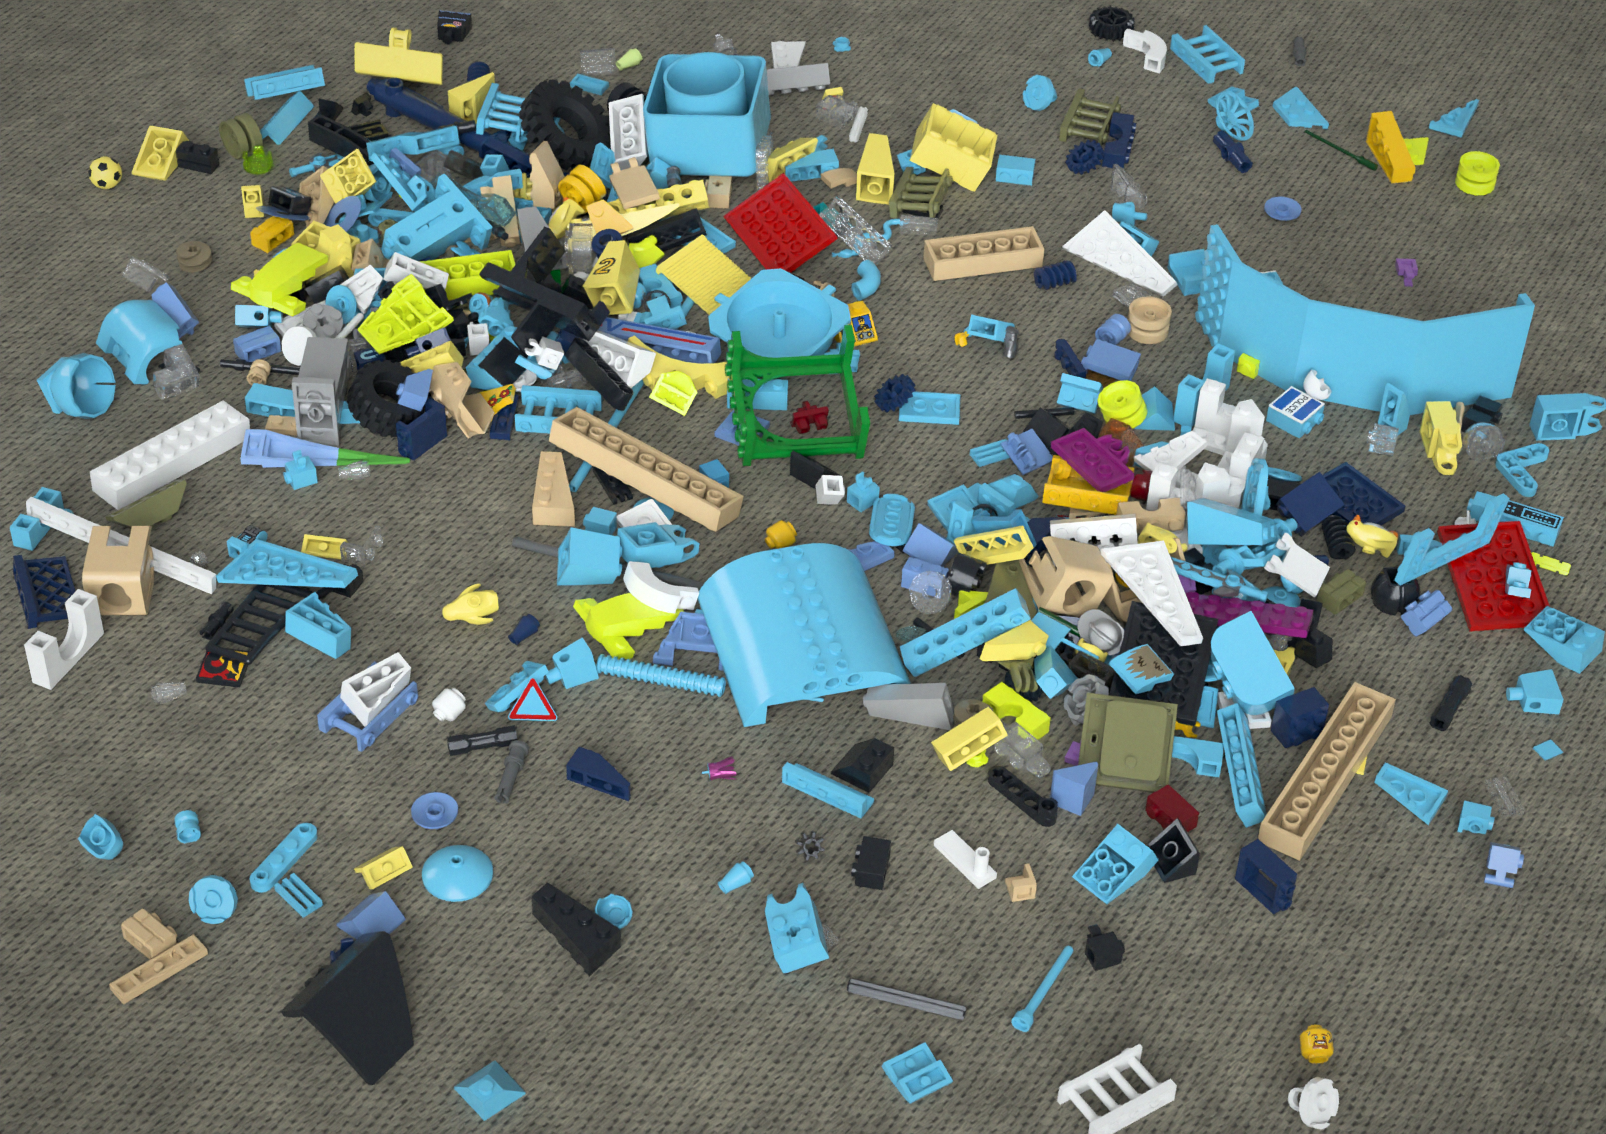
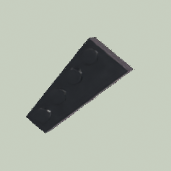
[531,882,621,977]

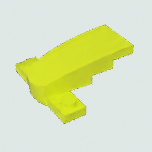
[231,242,328,316]
[573,593,684,659]

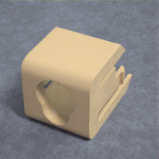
[82,526,154,615]
[1019,536,1113,618]

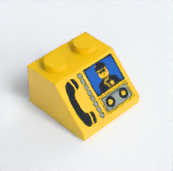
[834,301,878,347]

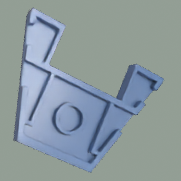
[653,612,724,671]

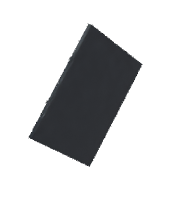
[478,337,527,386]

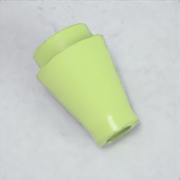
[616,48,642,71]

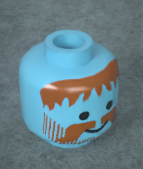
[469,292,494,314]

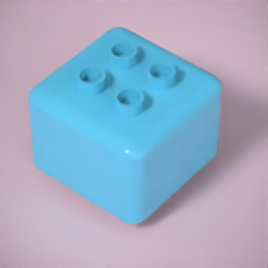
[643,52,771,177]

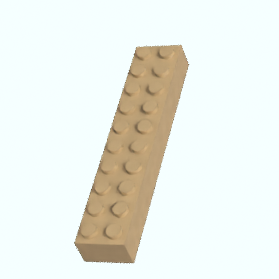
[549,407,744,532]
[1258,682,1396,861]

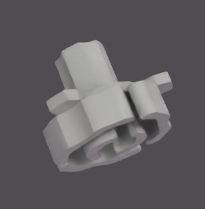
[1064,674,1109,726]

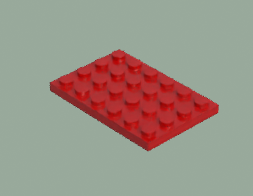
[723,173,838,273]
[1437,521,1550,632]

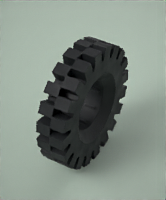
[519,79,611,170]

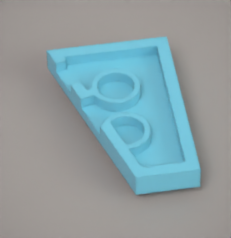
[485,661,549,712]

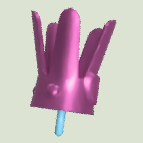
[702,756,737,781]

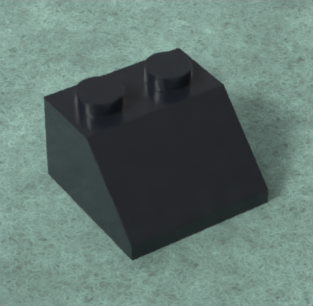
[831,738,894,793]

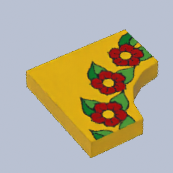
[477,384,516,422]

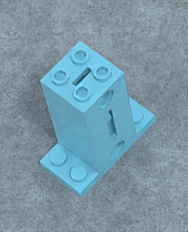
[381,173,493,261]

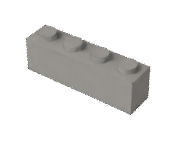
[766,63,830,95]

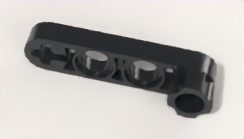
[987,766,1058,827]

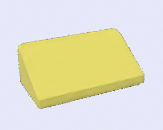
[301,534,348,560]

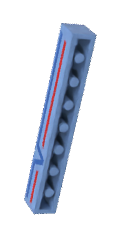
[598,317,721,364]

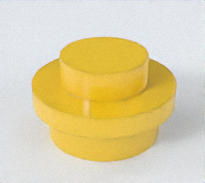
[1053,459,1071,480]

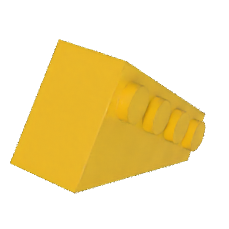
[1366,111,1416,183]

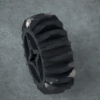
[1089,6,1135,42]

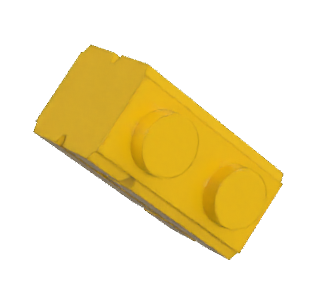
[250,216,294,253]

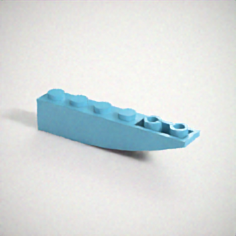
[245,383,360,424]

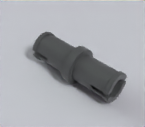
[1293,37,1307,66]

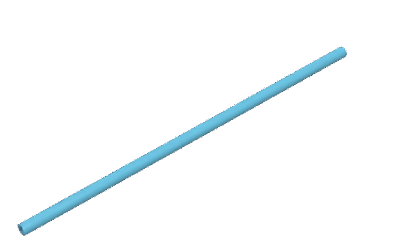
[569,296,695,492]

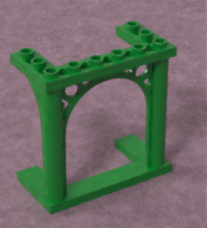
[725,325,870,466]

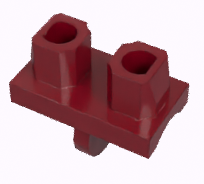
[790,401,829,434]

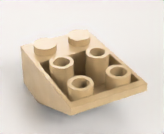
[529,141,565,209]

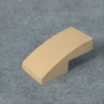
[821,168,857,189]

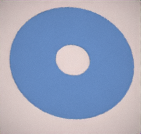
[324,196,361,232]
[256,206,310,220]

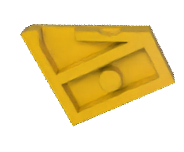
[586,200,634,242]

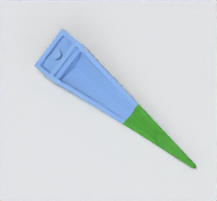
[240,429,410,468]

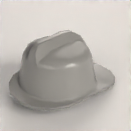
[1078,609,1124,655]

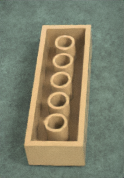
[923,226,1044,281]

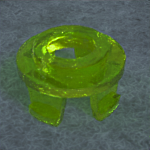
[242,146,274,174]

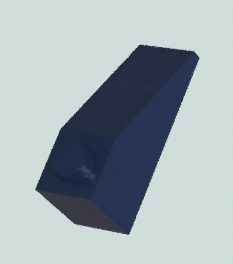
[566,747,631,801]

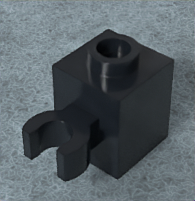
[447,308,480,339]
[1085,924,1125,971]

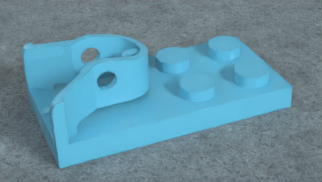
[370,153,435,212]

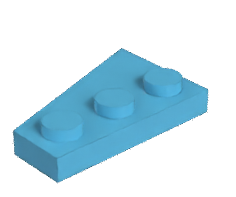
[1375,762,1448,825]

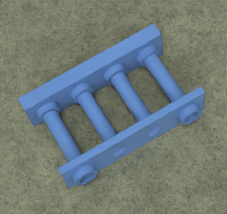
[317,662,418,752]

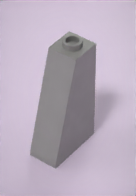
[517,207,566,270]
[863,683,954,730]

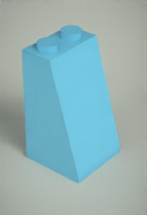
[1187,498,1277,545]

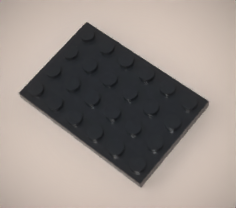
[1109,601,1218,726]

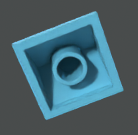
[1134,387,1175,431]

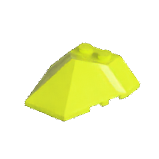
[357,274,454,354]

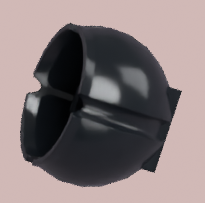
[1371,567,1421,616]

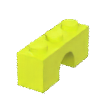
[982,682,1051,745]

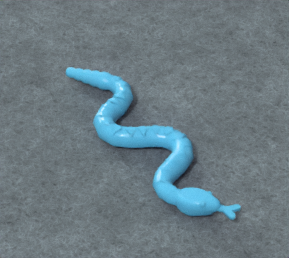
[832,218,910,258]

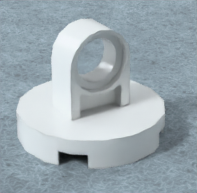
[1288,1077,1339,1129]

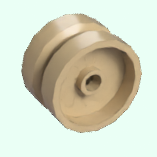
[1128,296,1172,344]

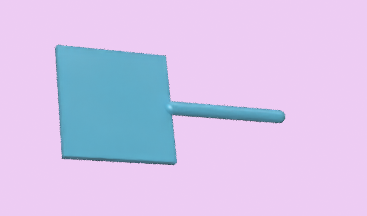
[1031,612,1099,660]

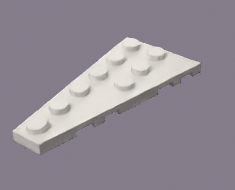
[1062,211,1177,297]
[1101,541,1203,646]

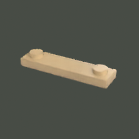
[109,934,208,1005]

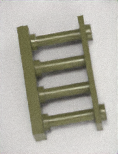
[1059,88,1121,146]
[889,167,952,220]

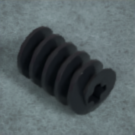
[1321,515,1356,559]

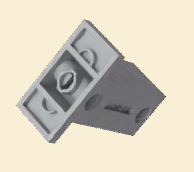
[292,337,351,447]

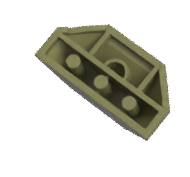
[105,480,187,529]

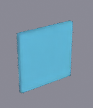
[340,194,386,221]

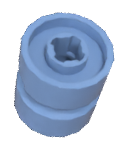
[1095,314,1131,345]

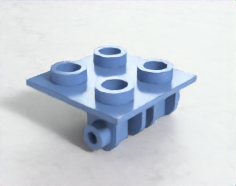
[1000,429,1053,475]

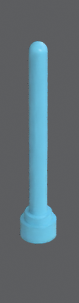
[1011,946,1073,1032]

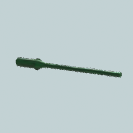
[1305,130,1378,171]

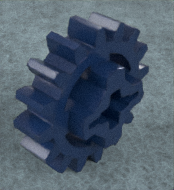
[1065,140,1105,175]
[874,374,916,412]

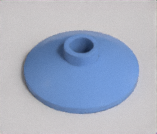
[1264,197,1301,221]
[411,792,458,829]

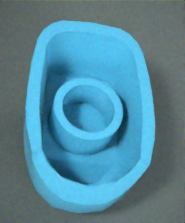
[78,814,123,860]

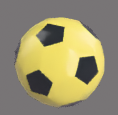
[88,156,122,189]

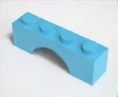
[1172,736,1224,777]

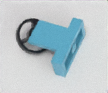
[643,290,687,329]
[947,501,998,547]

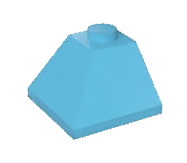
[987,474,1038,509]
[454,1061,525,1121]

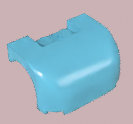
[96,300,182,384]

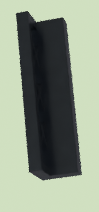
[626,208,707,252]

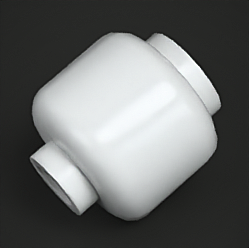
[432,688,466,721]

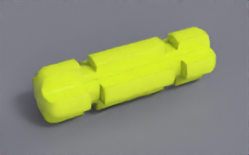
[1531,552,1571,576]

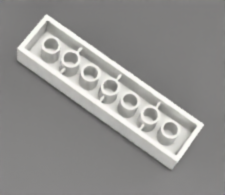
[90,401,250,510]

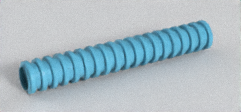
[596,654,726,697]

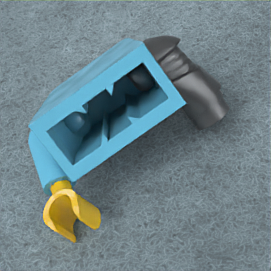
[646,157,682,189]
[955,315,1019,358]

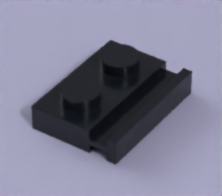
[348,119,389,141]

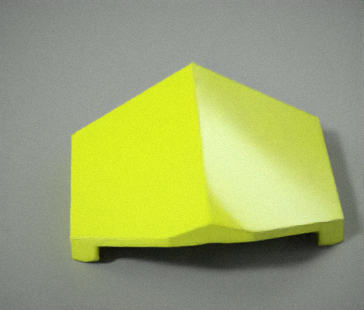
[650,371,697,416]

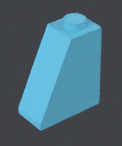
[1034,646,1078,699]

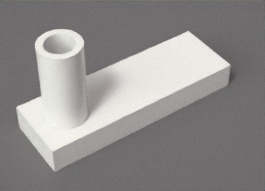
[934,830,997,889]

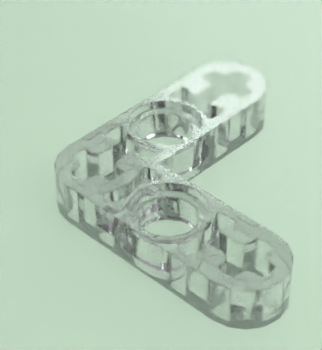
[756,135,774,191]

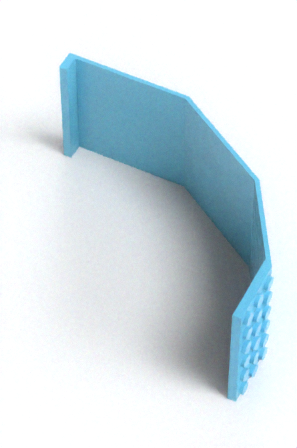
[1195,225,1535,415]

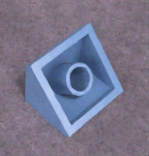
[903,523,959,567]
[1050,762,1098,816]
[336,891,405,939]

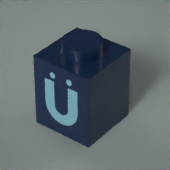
[354,347,386,371]

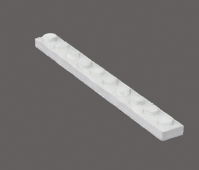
[26,497,216,594]

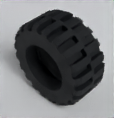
[347,360,429,438]

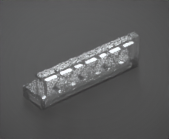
[819,195,892,265]

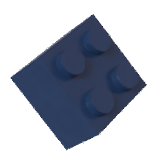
[1270,687,1329,748]

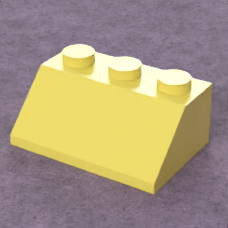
[757,138,818,183]

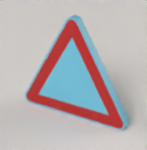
[508,677,557,721]

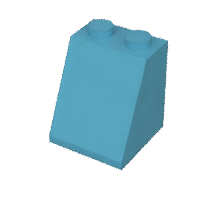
[557,528,623,585]

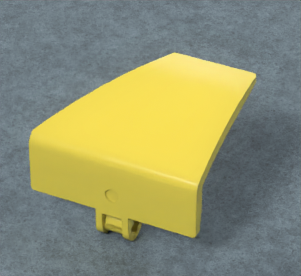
[355,27,443,85]

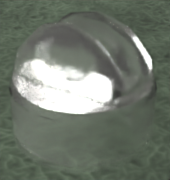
[190,550,209,568]

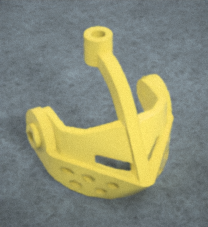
[1138,523,1188,554]

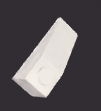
[383,252,449,290]

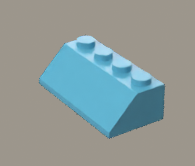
[466,326,526,390]

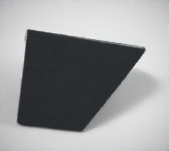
[280,931,414,1085]

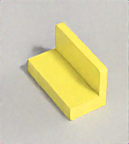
[354,846,413,889]

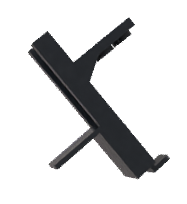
[479,226,610,358]

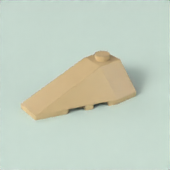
[299,166,334,227]

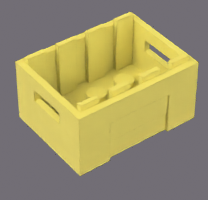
[910,103,997,191]

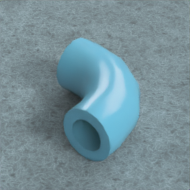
[851,260,881,301]

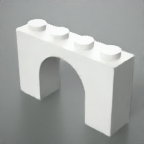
[24,589,104,690]

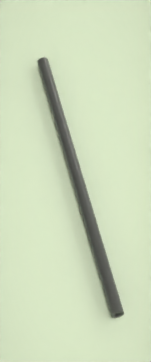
[512,537,704,591]

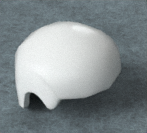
[1303,370,1332,400]

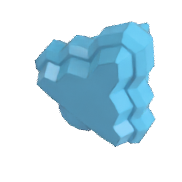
[478,297,514,336]

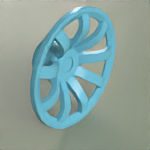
[1216,91,1254,141]

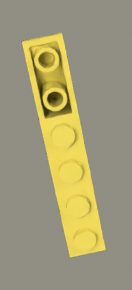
[567,200,679,247]

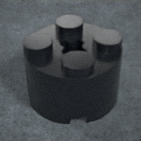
[944,553,987,598]

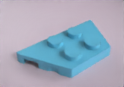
[1273,87,1329,129]

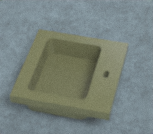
[1078,693,1178,793]

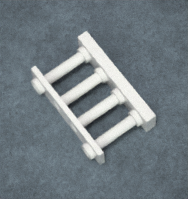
[1057,1044,1177,1134]

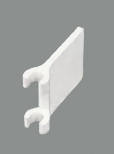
[1264,533,1330,597]

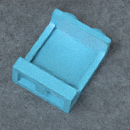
[1167,249,1205,296]

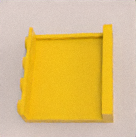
[1042,455,1135,515]

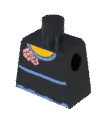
[437,10,472,45]

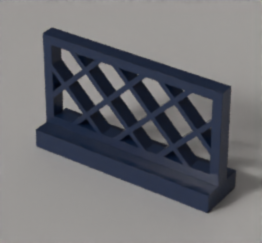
[13,555,76,629]

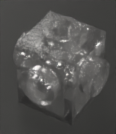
[1367,423,1399,456]

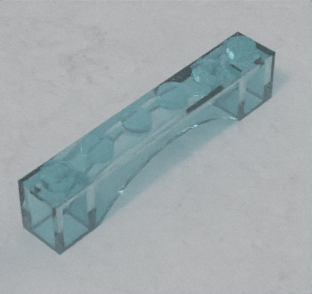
[427,173,517,227]

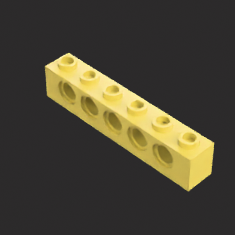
[607,180,709,219]

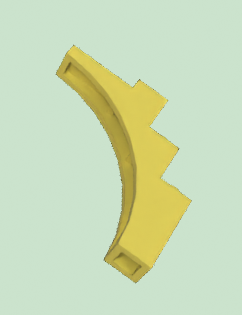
[628,336,729,399]

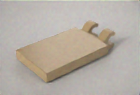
[609,157,660,210]

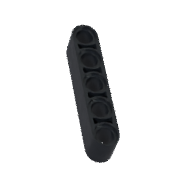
[565,337,634,411]

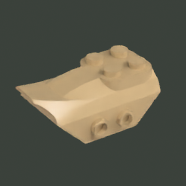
[429,362,495,438]

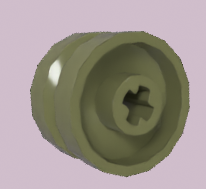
[219,112,263,159]

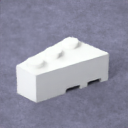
[340,652,411,727]

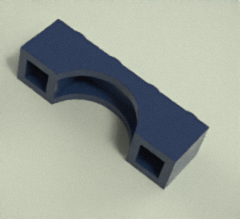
[1102,112,1137,170]

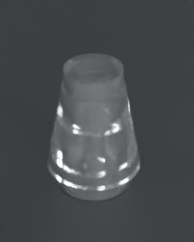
[339,460,371,480]
[151,682,187,705]

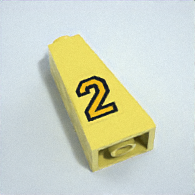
[583,240,640,315]

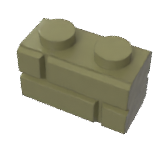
[1316,569,1366,615]

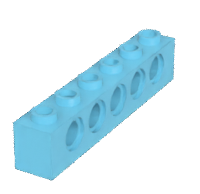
[900,588,1031,677]
[1217,703,1267,828]

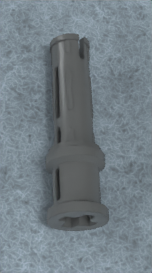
[495,740,529,804]

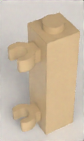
[480,175,520,247]

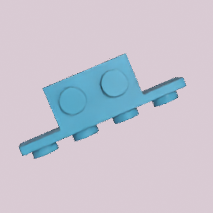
[967,483,1030,522]

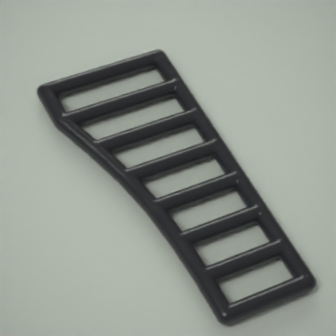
[205,584,334,665]

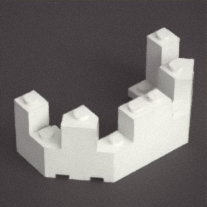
[1146,378,1268,529]

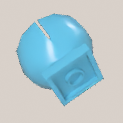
[37,353,116,419]

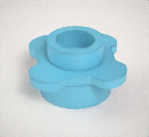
[833,37,851,51]

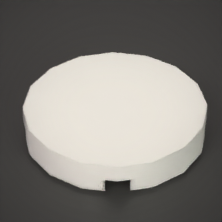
[282,326,317,366]

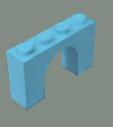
[1173,343,1235,428]

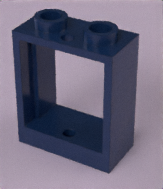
[1235,839,1297,915]

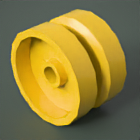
[558,165,606,214]

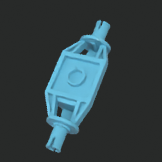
[1212,518,1297,575]

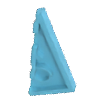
[1429,99,1479,138]

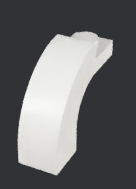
[1123,29,1167,73]
[623,561,699,614]

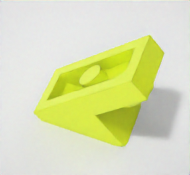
[954,590,988,619]

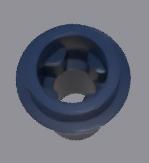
[508,614,540,645]

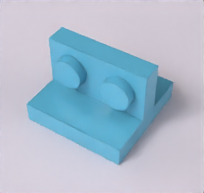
[1057,373,1104,414]

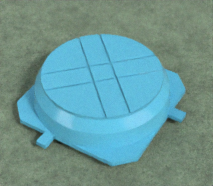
[708,269,851,358]

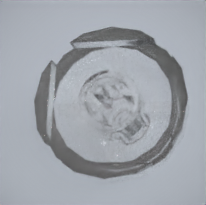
[1462,422,1505,463]

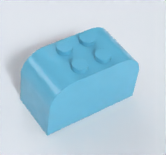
[1211,611,1294,715]

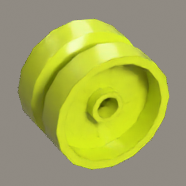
[1455,151,1500,195]
[1097,380,1148,431]

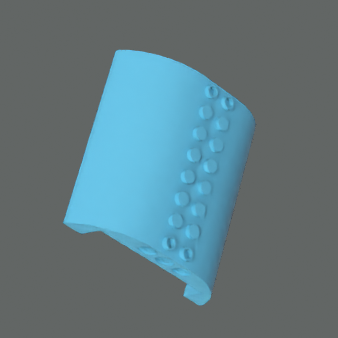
[698,543,911,727]

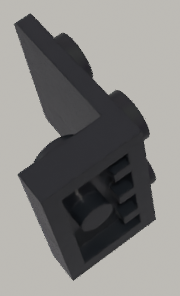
[424,284,473,311]

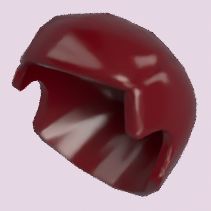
[1130,470,1153,501]

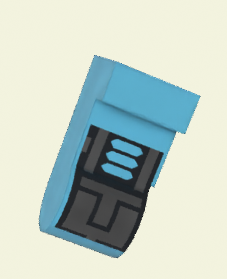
[227,525,267,559]

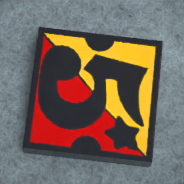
[196,648,250,688]

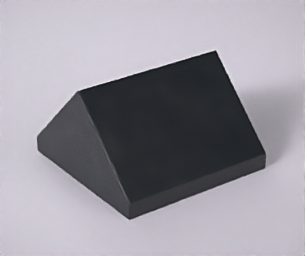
[1023,407,1071,452]
[790,450,842,489]
[1147,819,1200,883]

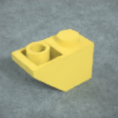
[241,185,264,218]

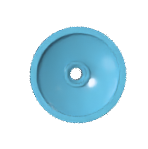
[422,845,493,902]

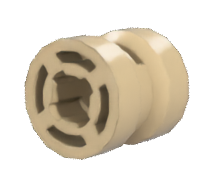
[247,359,271,385]

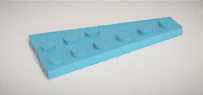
[216,539,358,588]

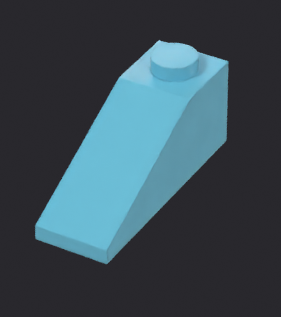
[1376,383,1410,439]

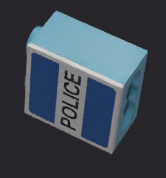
[1266,386,1325,438]

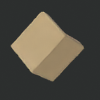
[1005,864,1037,902]

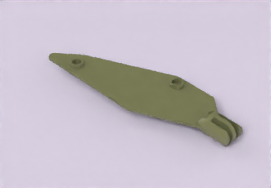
[985,560,1038,692]

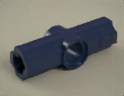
[1213,130,1253,173]

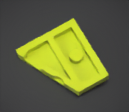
[1404,137,1429,165]

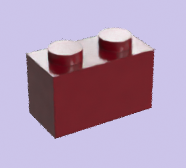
[1145,784,1199,832]

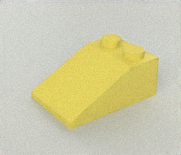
[131,126,189,181]

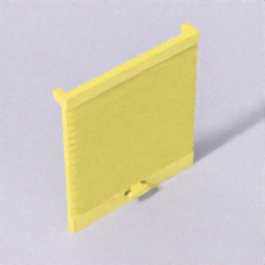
[656,234,751,315]

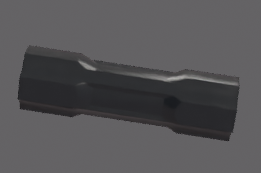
[1429,675,1472,731]
[447,725,517,756]

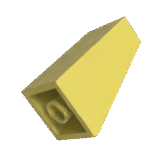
[856,133,894,205]

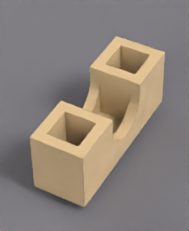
[1117,498,1186,534]

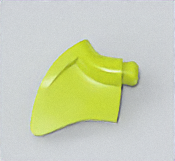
[629,235,665,268]

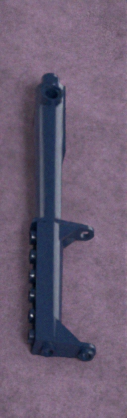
[367,78,570,178]

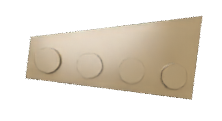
[532,451,575,527]

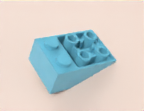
[1524,606,1605,674]
[1072,824,1158,904]

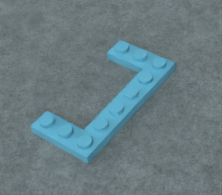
[1395,493,1510,585]

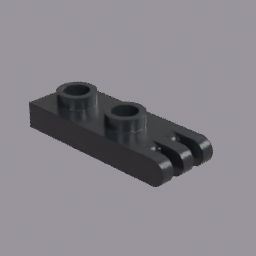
[592,466,633,505]

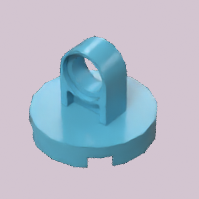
[1023,75,1057,111]
[188,875,238,924]

